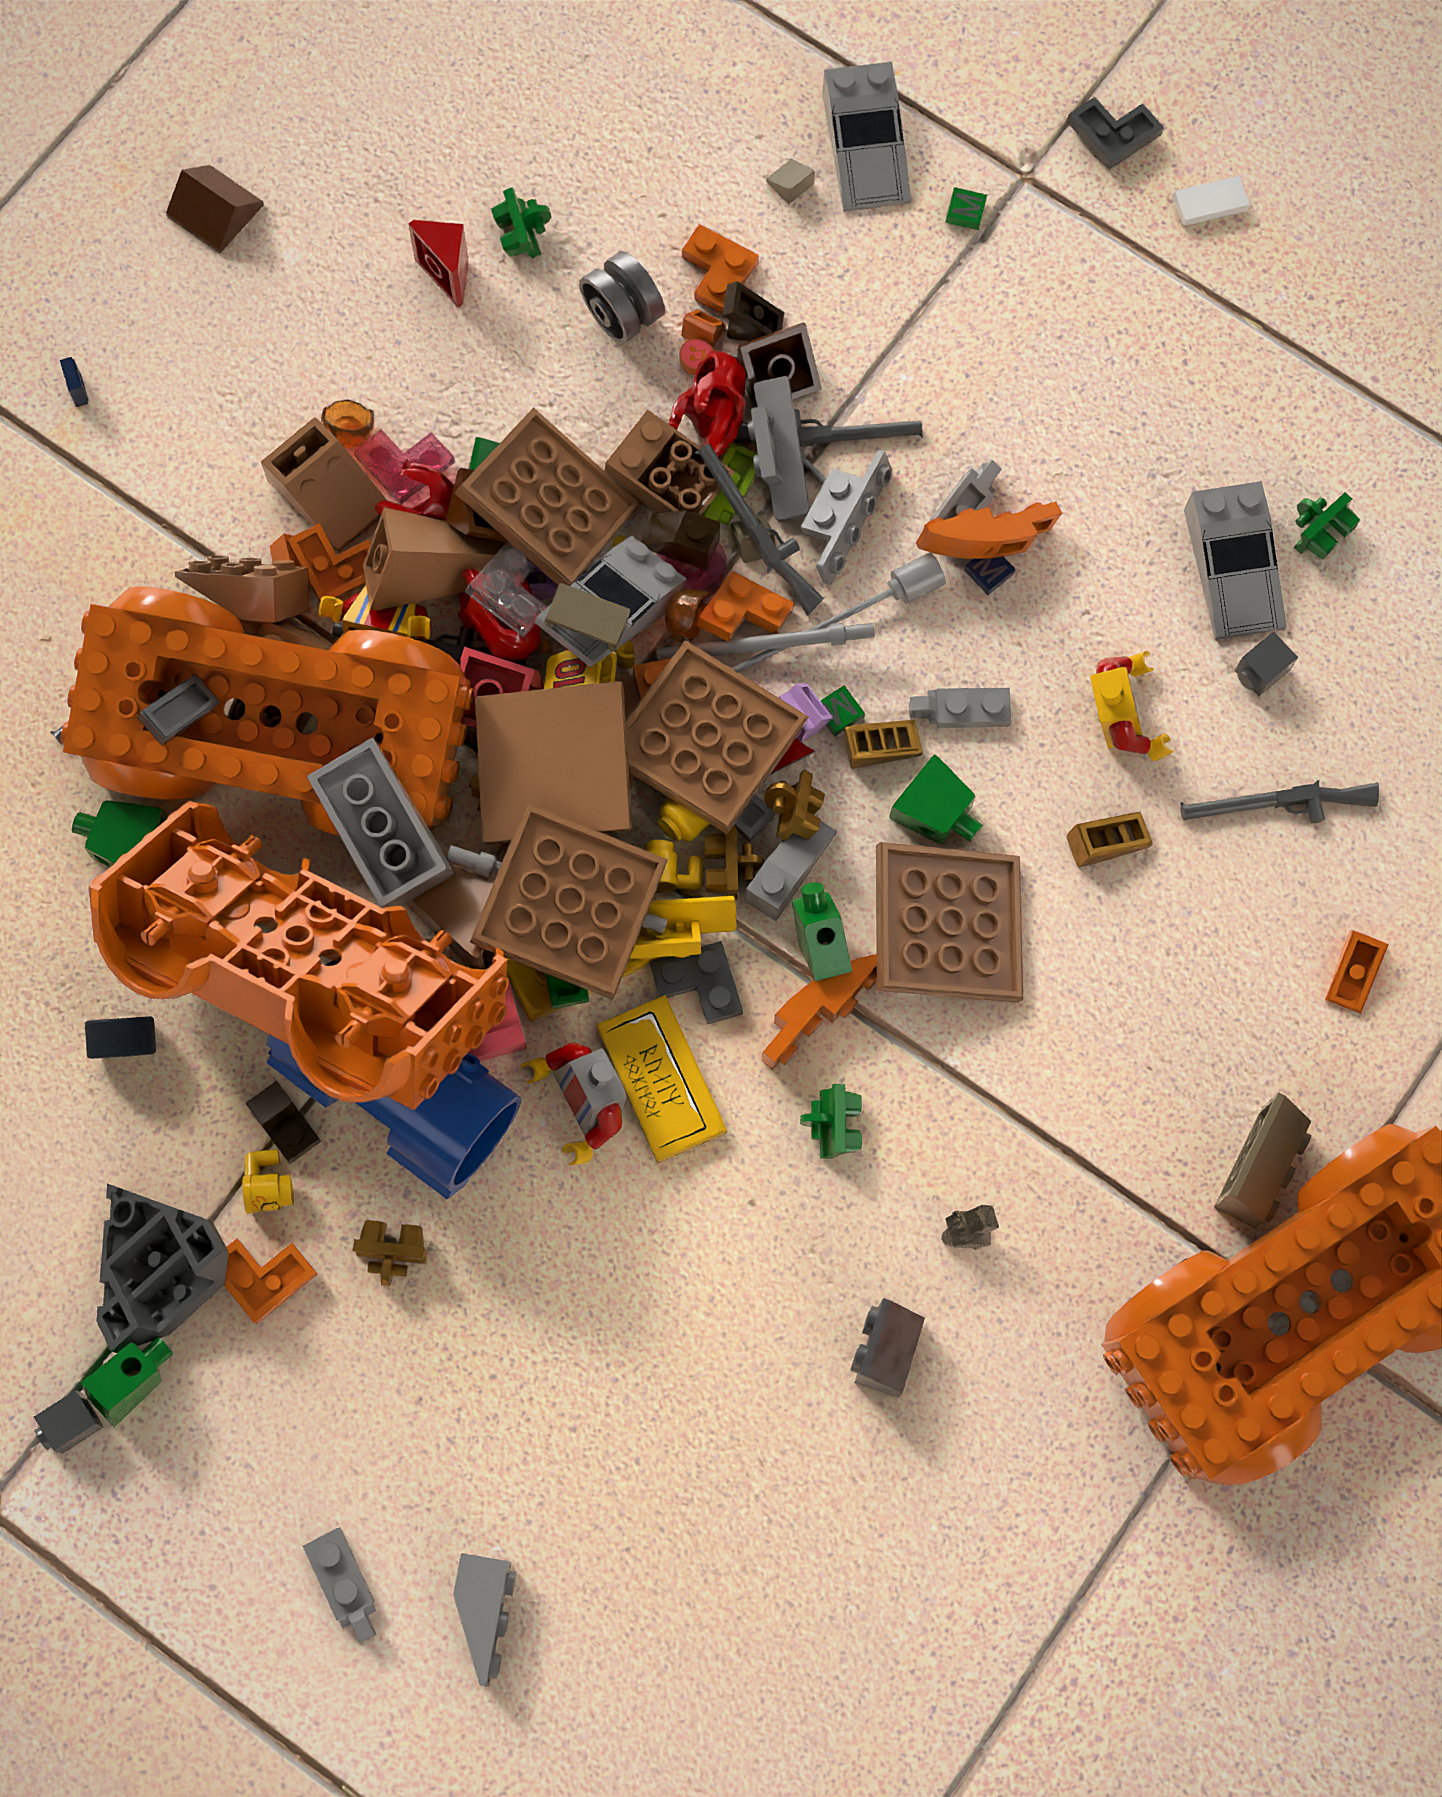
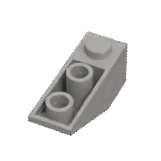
[453,1553,517,1687]

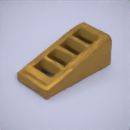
[843,719,923,769]
[1067,811,1153,867]

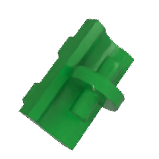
[491,187,552,259]
[1294,492,1360,560]
[800,1084,862,1159]

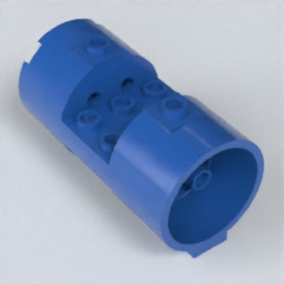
[266,960,522,1199]

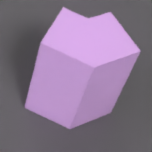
[779,683,833,742]

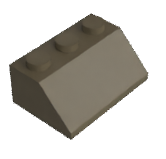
[1214,1092,1312,1229]

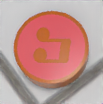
[679,338,714,375]

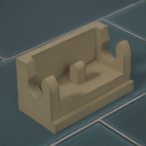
[545,583,630,652]

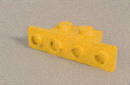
[630,896,736,960]

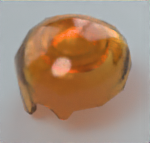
[321,399,375,449]
[665,589,710,643]

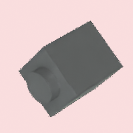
[1234,631,1299,696]
[34,1390,104,1454]

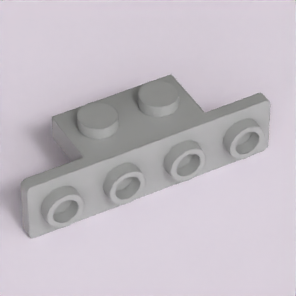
[748,376,810,521]
[801,450,892,585]

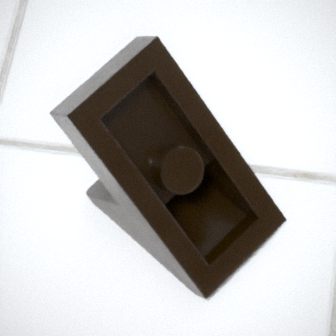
[722,281,785,341]
[245,1080,321,1164]

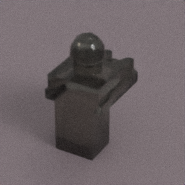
[941,1205,999,1250]

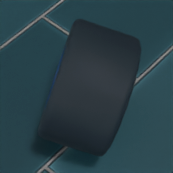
[85,1016,156,1059]

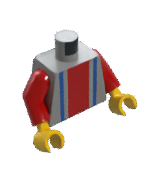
[520,1042,627,1166]

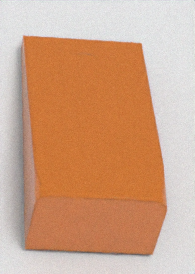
[1325,930,1389,1014]

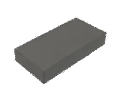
[137,674,220,746]

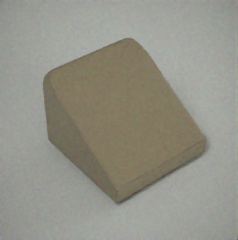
[766,159,815,204]
[730,514,776,563]

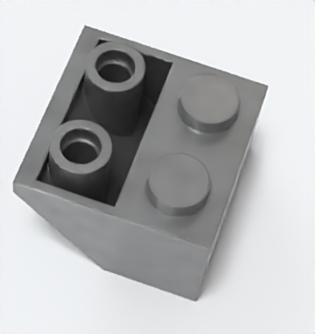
[850,1298,925,1397]

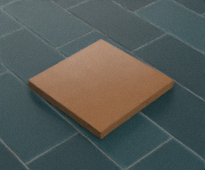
[455,407,641,586]
[626,640,809,834]
[475,681,632,845]
[470,803,668,1000]
[876,842,1023,1003]

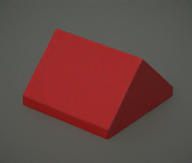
[408,220,469,308]

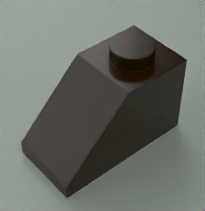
[641,510,720,571]

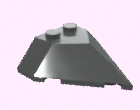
[96,1184,229,1353]

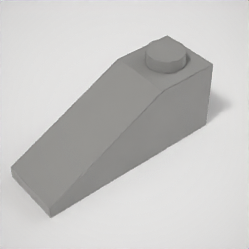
[745,821,837,921]

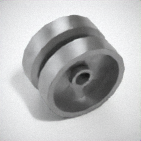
[579,250,665,344]

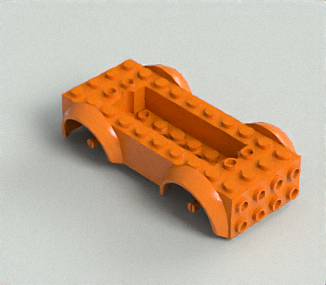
[60,586,474,836]
[89,801,509,1110]
[1101,1123,1442,1485]

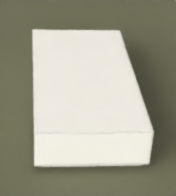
[1172,176,1250,226]

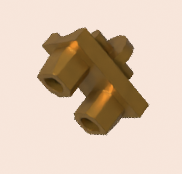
[764,769,825,841]
[704,826,764,901]
[352,1220,428,1286]

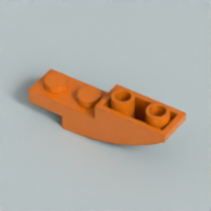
[916,501,1062,559]
[761,954,877,1070]

